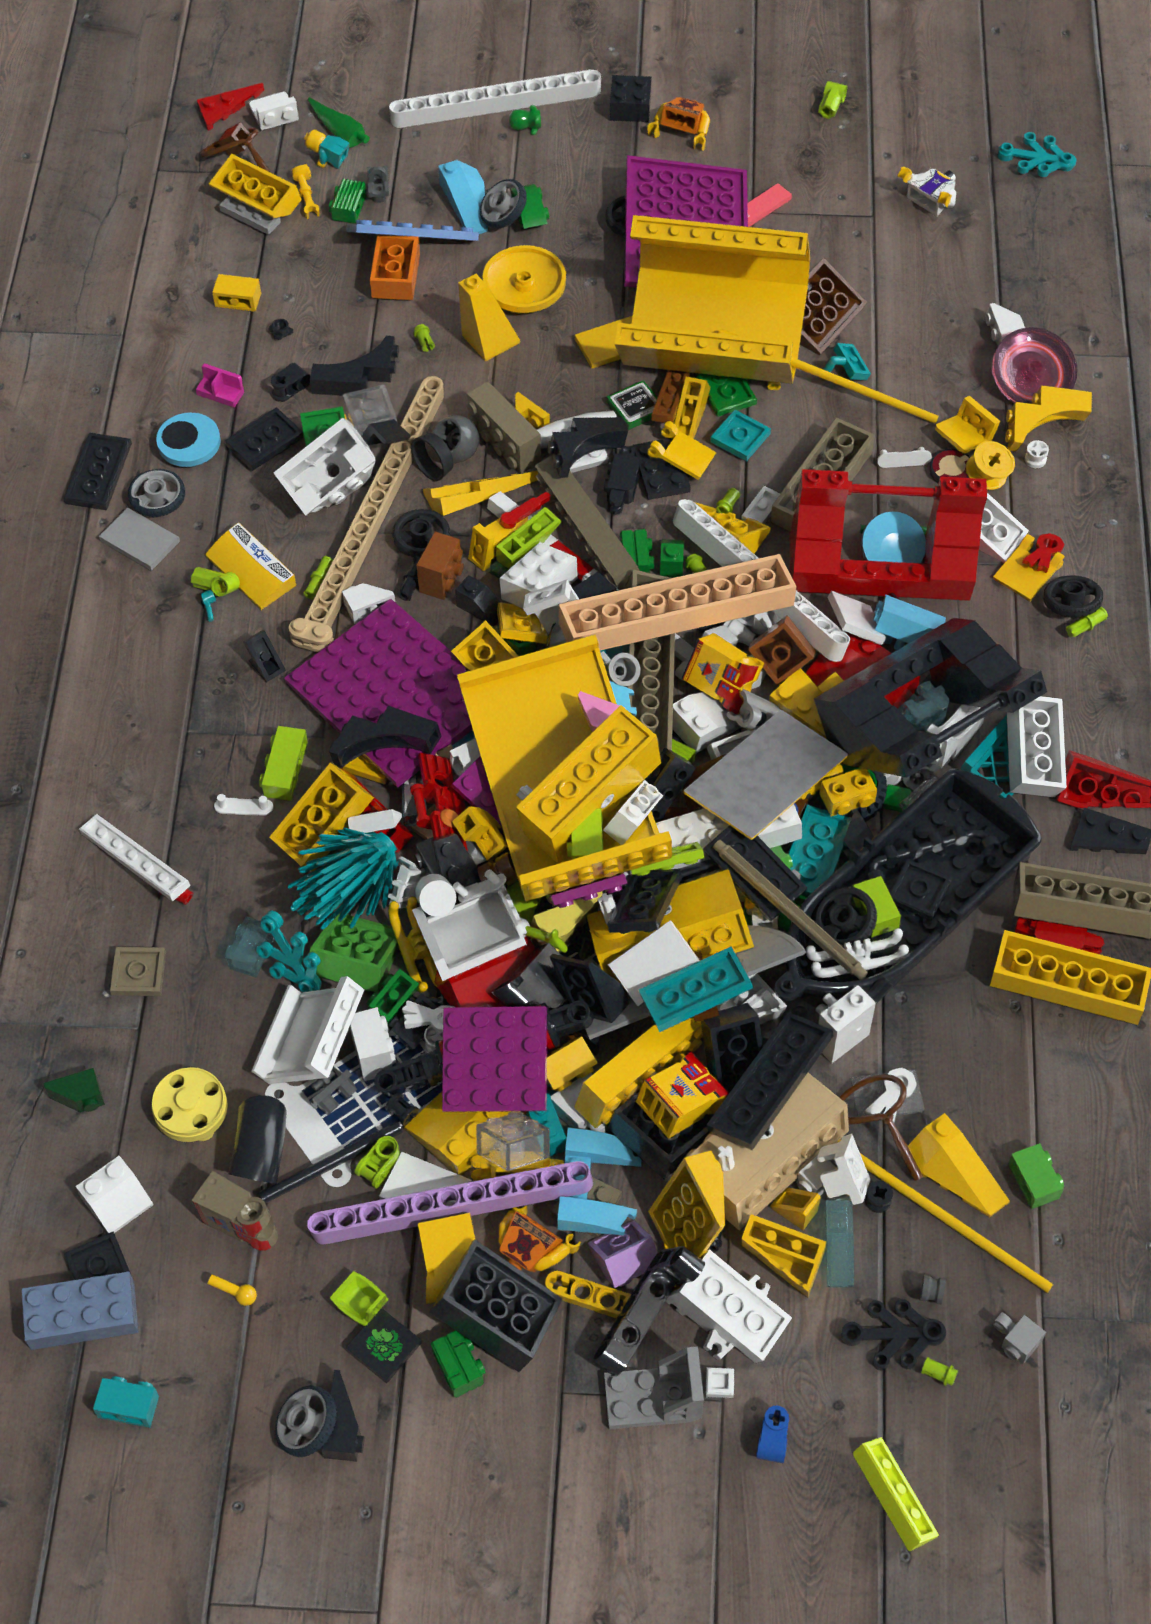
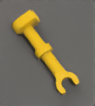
[291,164,320,219]

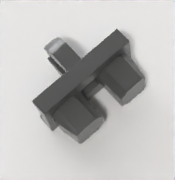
[367,166,389,203]

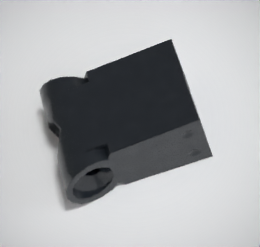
[491,943,566,1011]

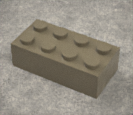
[467,381,542,474]

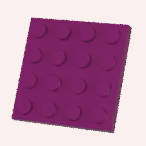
[442,1006,547,1112]

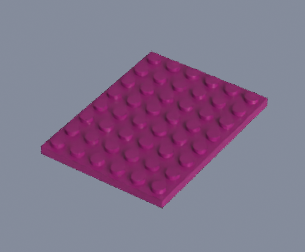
[624,155,748,288]
[284,599,473,788]

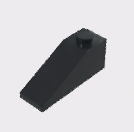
[322,1370,365,1462]

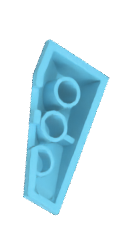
[438,160,488,234]

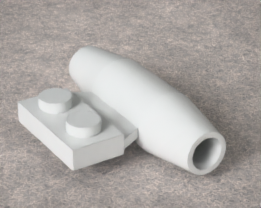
[537,411,616,473]

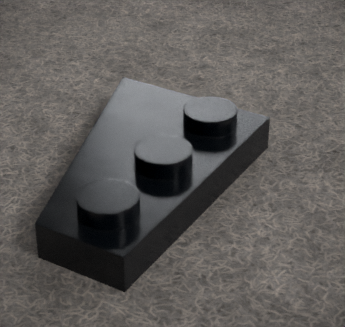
[1069,807,1151,854]
[431,833,481,905]

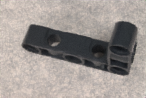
[593,1246,705,1376]

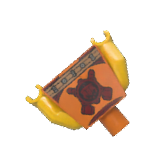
[647,97,710,151]
[498,1205,581,1272]

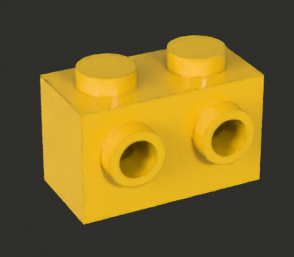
[820,768,877,817]

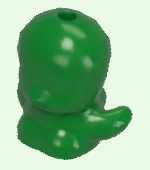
[509,105,541,135]

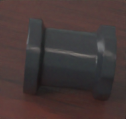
[385,1092,419,1126]

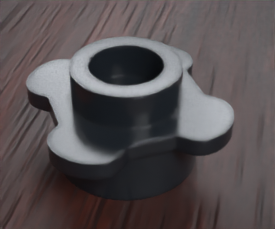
[269,319,293,340]

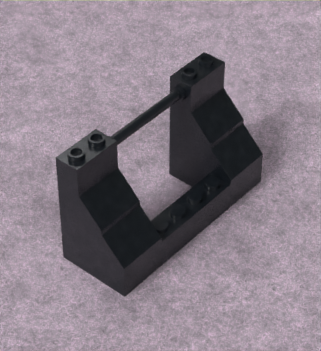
[814,618,1047,778]

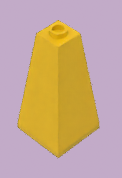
[458,274,520,361]

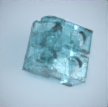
[902,681,949,732]

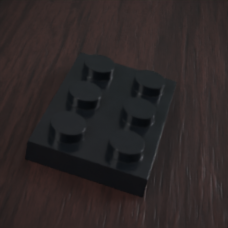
[225,407,304,471]
[633,438,691,500]

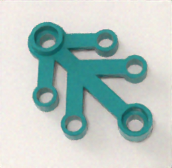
[997,132,1077,177]
[256,910,321,993]

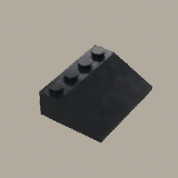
[429,1239,562,1372]

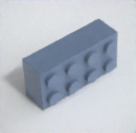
[22,1272,139,1350]

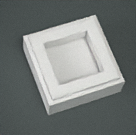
[706,1367,734,1398]

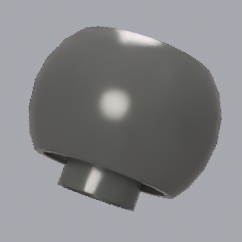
[433,415,479,463]

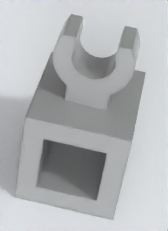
[993,1312,1046,1364]

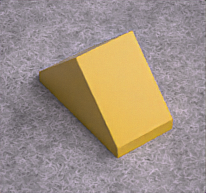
[770,1187,821,1230]

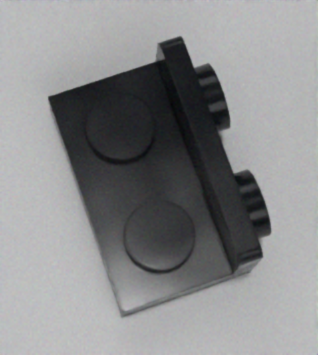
[387,993,438,1051]

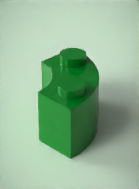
[510,184,549,229]

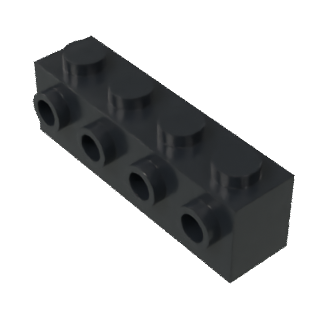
[642,747,696,823]

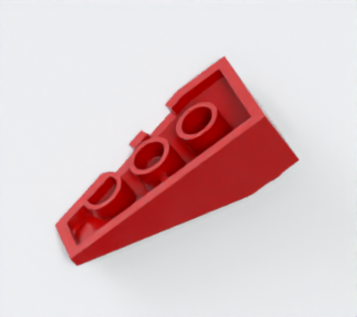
[1056,750,1151,808]

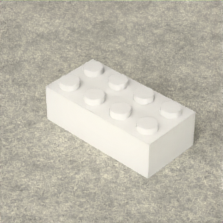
[1007,696,1066,797]

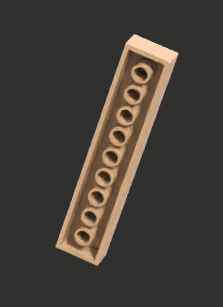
[559,554,796,650]

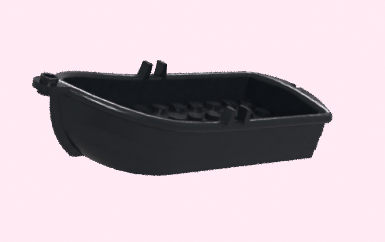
[775,769,1042,1001]

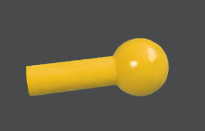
[207,1274,257,1306]

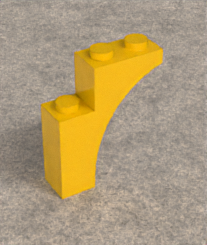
[1005,385,1092,452]

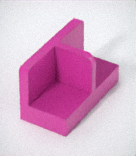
[196,363,244,408]

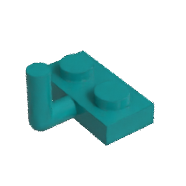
[823,343,871,380]

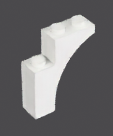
[926,704,985,768]

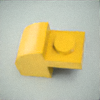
[452,807,508,861]

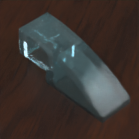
[824,1200,854,1287]

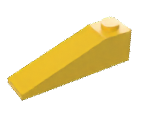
[908,1113,1010,1218]

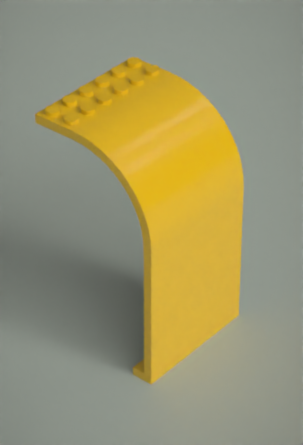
[457,634,672,902]

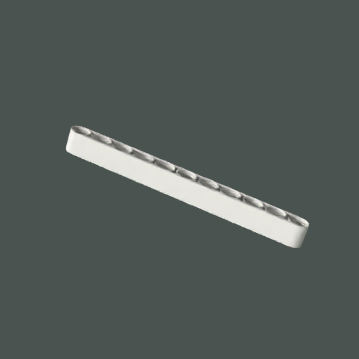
[389,70,601,128]
[673,499,850,662]

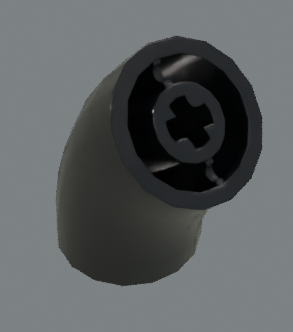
[228,1095,287,1184]

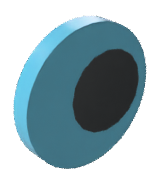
[156,413,221,467]

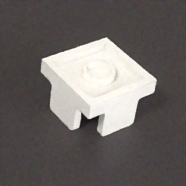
[817,1134,870,1205]

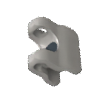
[726,689,780,731]

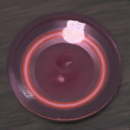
[992,327,1077,404]

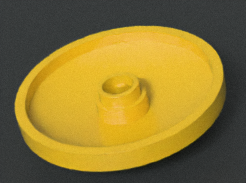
[483,245,566,313]

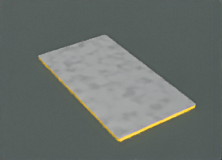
[684,710,848,840]

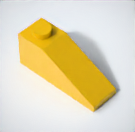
[674,377,710,439]

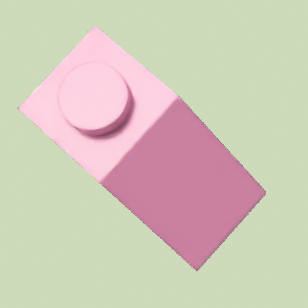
[578,691,625,732]

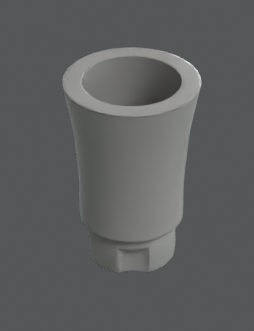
[604,653,640,686]

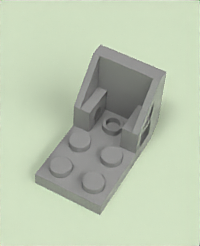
[604,1347,704,1429]

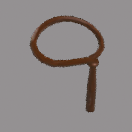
[200,128,271,173]
[839,1074,923,1181]

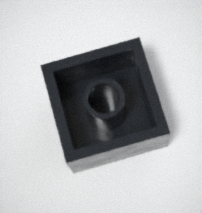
[610,75,652,122]

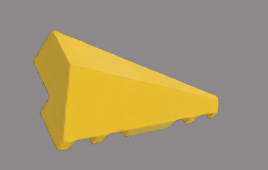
[423,471,538,516]

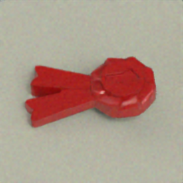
[1022,533,1065,573]

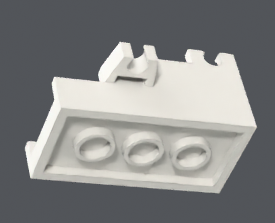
[665,1249,792,1363]

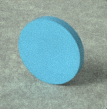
[860,512,926,563]

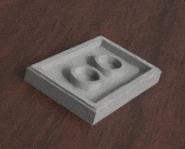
[99,507,180,571]

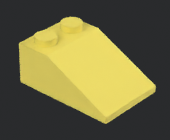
[530,891,603,953]

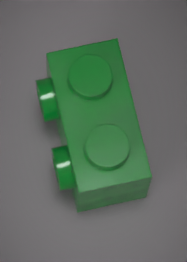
[366,968,419,1025]

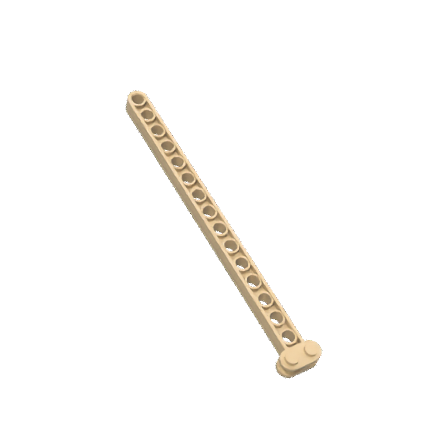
[289,376,444,652]

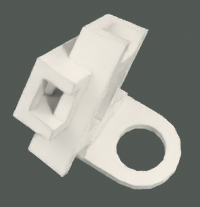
[388,856,422,909]

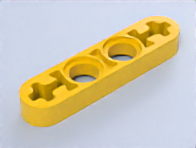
[545,1271,631,1318]

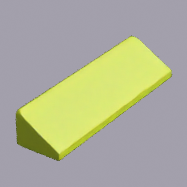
[853,1437,939,1551]

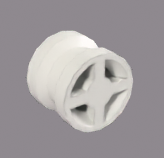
[1025,440,1049,468]

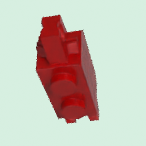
[1015,917,1105,954]

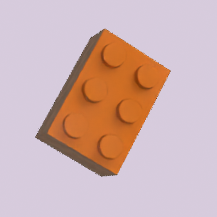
[370,235,420,300]

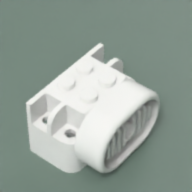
[274,418,376,516]

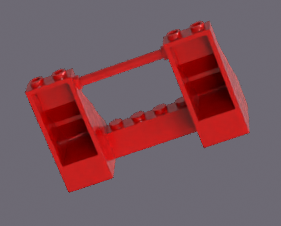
[789,469,987,601]

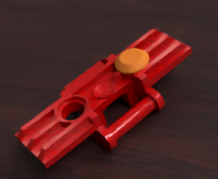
[410,753,468,851]

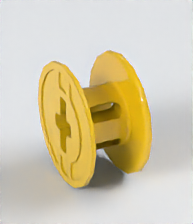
[966,441,1015,490]

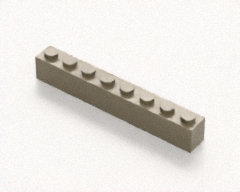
[535,456,639,590]

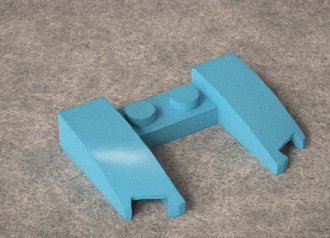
[557,1128,641,1235]

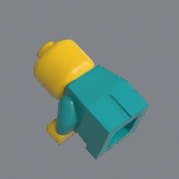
[304,129,350,169]

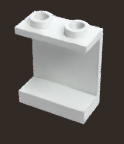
[523,579,579,648]

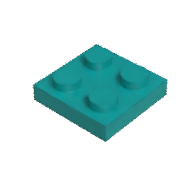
[711,410,771,462]

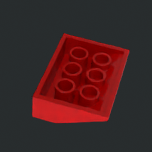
[805,631,920,709]
[434,936,535,1008]

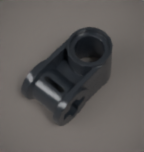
[271,363,311,402]

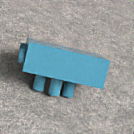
[873,593,946,650]

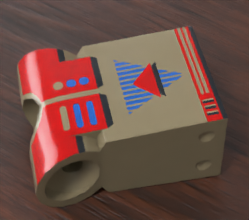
[191,1171,278,1250]

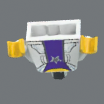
[897,167,956,216]

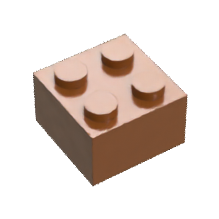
[417,532,464,600]
[748,615,816,685]

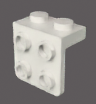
[249,92,299,131]

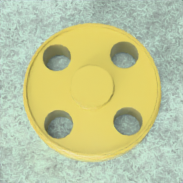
[152,1067,228,1142]

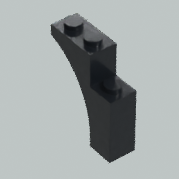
[310,336,399,397]
[547,417,628,478]
[329,706,442,768]

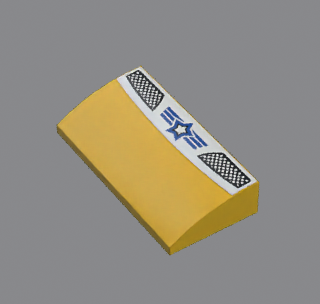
[205,522,296,610]

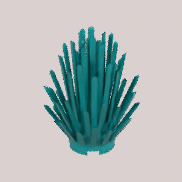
[288,828,399,929]

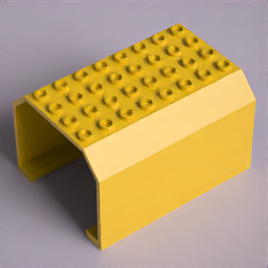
[615,215,810,384]

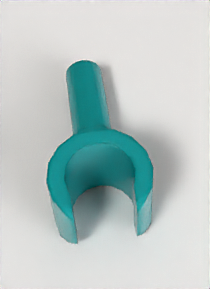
[201,590,216,622]

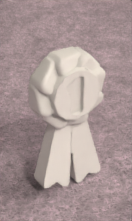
[402,1000,455,1033]
[865,1068,916,1122]

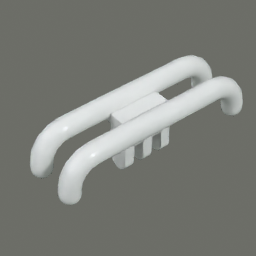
[806,928,909,978]

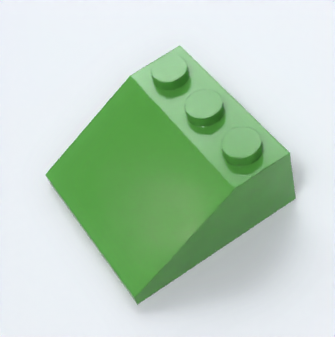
[310,913,405,993]

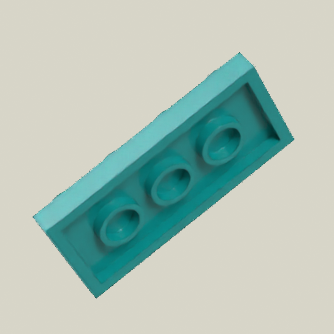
[789,805,852,897]
[639,947,753,1032]

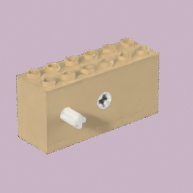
[686,1073,849,1231]

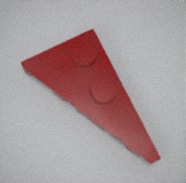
[197,83,264,131]

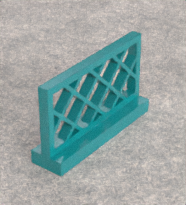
[961,714,1014,799]

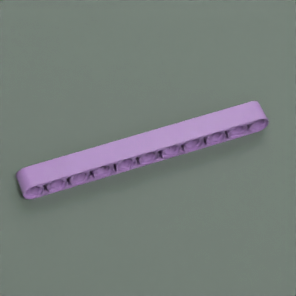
[307,1161,593,1244]

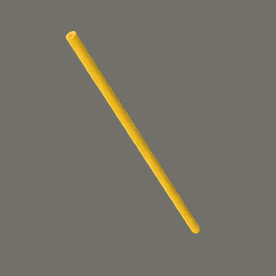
[718,329,939,424]
[836,1140,1053,1293]

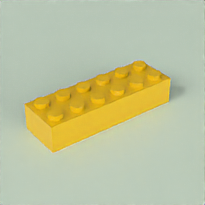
[990,930,1151,1025]
[574,1017,703,1129]

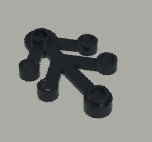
[841,1299,946,1371]

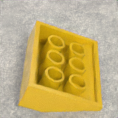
[404,1091,526,1176]
[648,1151,725,1258]

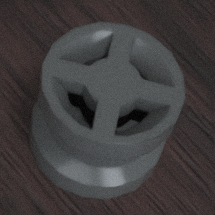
[920,1274,946,1305]

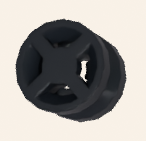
[865,1181,893,1213]

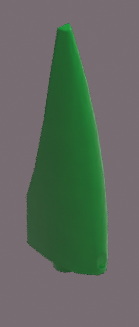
[308,97,370,147]

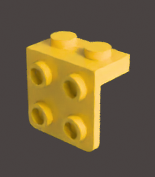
[935,396,1000,453]

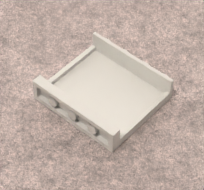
[412,885,527,981]
[252,976,364,1084]

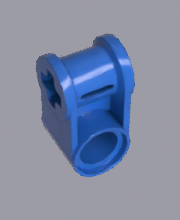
[756,1406,789,1463]

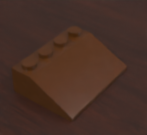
[800,258,867,355]

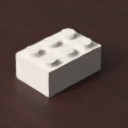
[500,542,578,614]

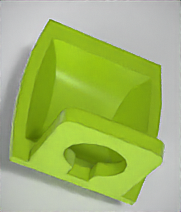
[330,1271,389,1327]

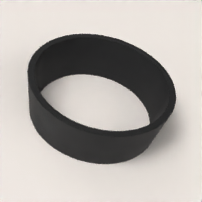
[411,433,454,481]

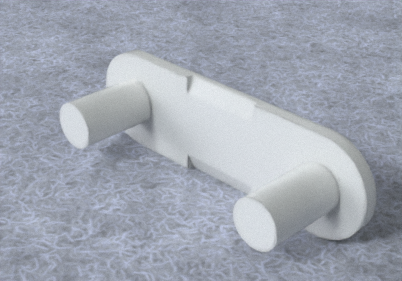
[877,447,932,468]
[214,794,274,816]
[453,869,506,903]

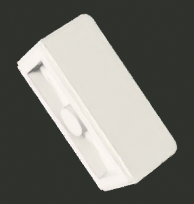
[348,809,402,833]

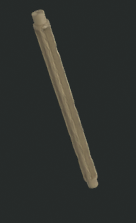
[713,840,868,980]

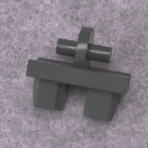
[310,1069,357,1115]

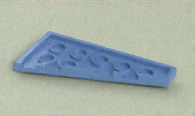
[347,220,479,241]

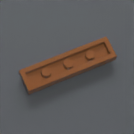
[652,370,692,423]

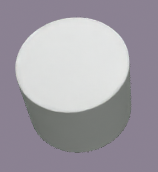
[415,874,456,917]

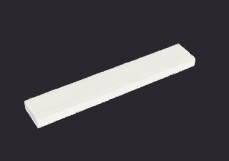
[79,814,190,902]

